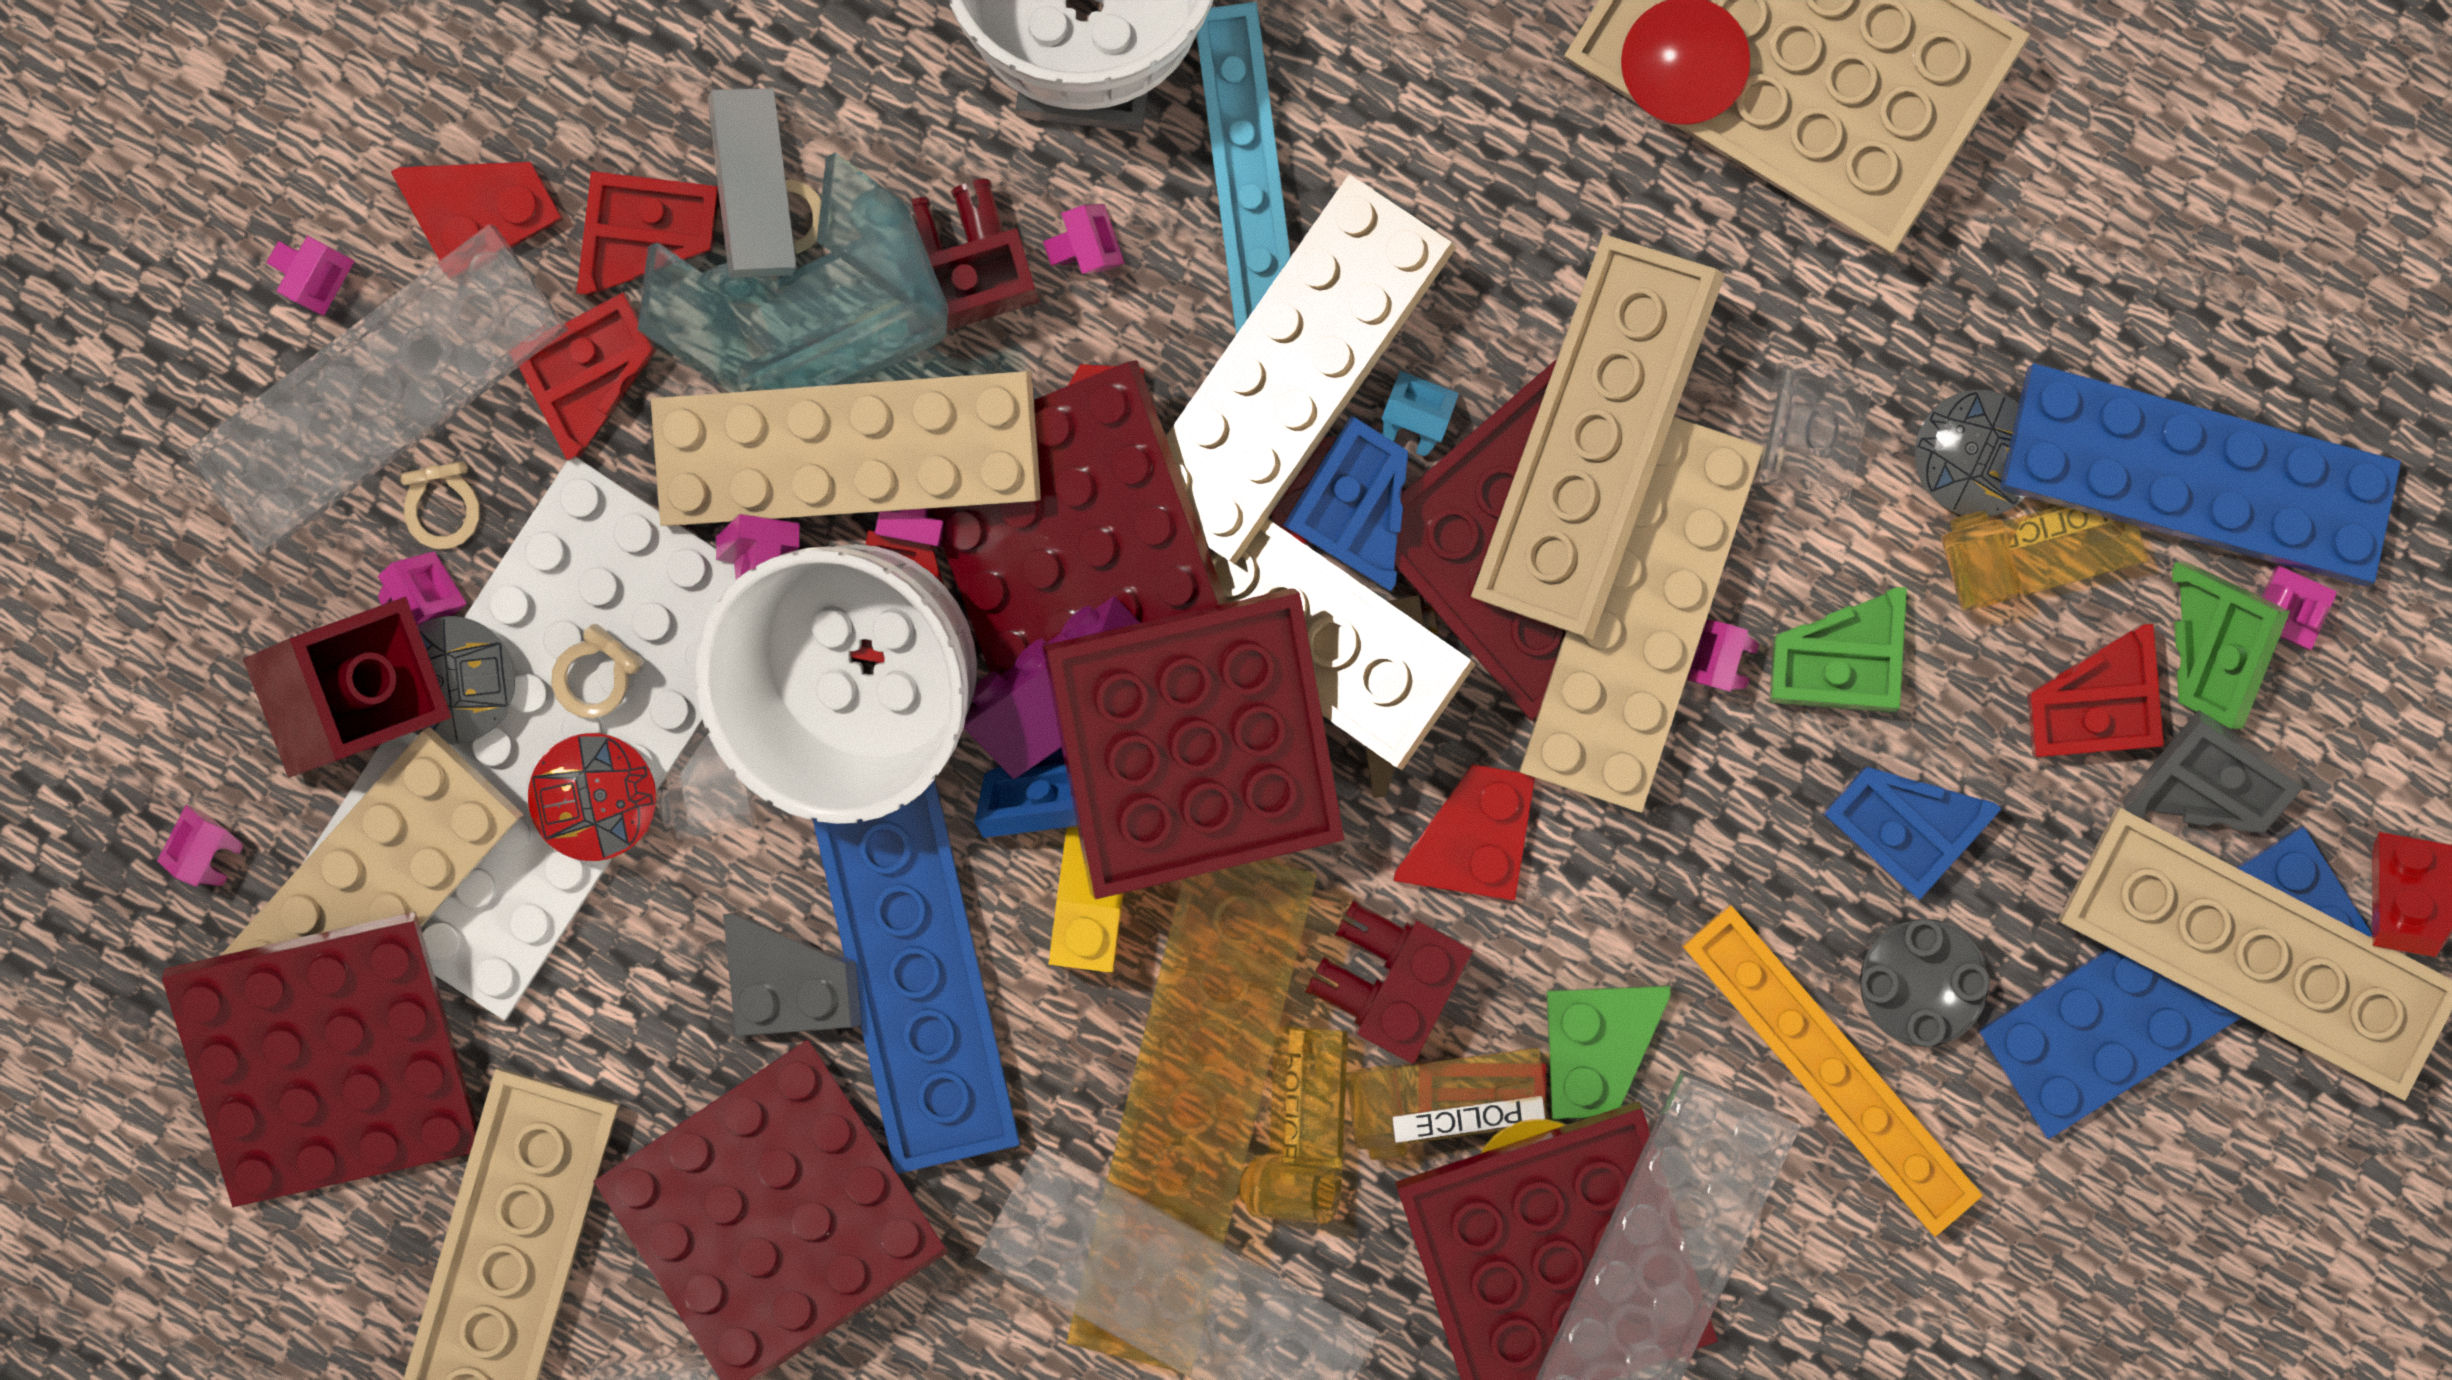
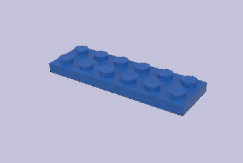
[1999,363,2401,587]
[812,777,1021,1174]
[1977,826,2372,1140]

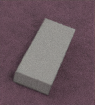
[707,88,796,278]

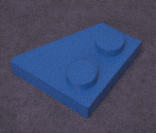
[1283,416,1408,591]
[974,747,1077,838]
[1822,767,2001,900]

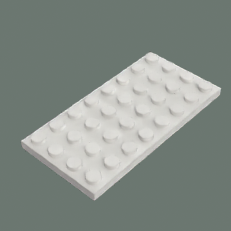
[302,458,736,1020]

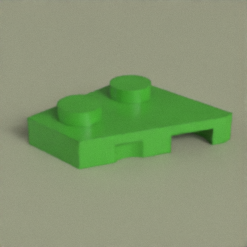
[2172,562,2290,729]
[1769,587,1907,713]
[1546,985,1671,1119]

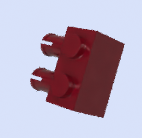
[890,178,1039,340]
[1305,899,1474,1064]

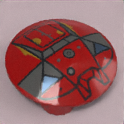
[528,733,656,861]

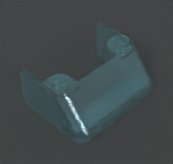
[637,152,949,393]

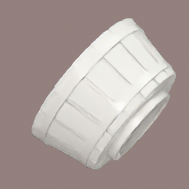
[949,0,1213,110]
[695,544,977,824]

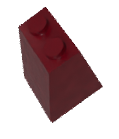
[243,596,452,778]

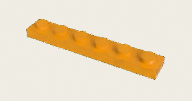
[1681,904,1983,1237]

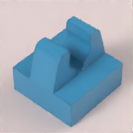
[1381,371,1459,456]

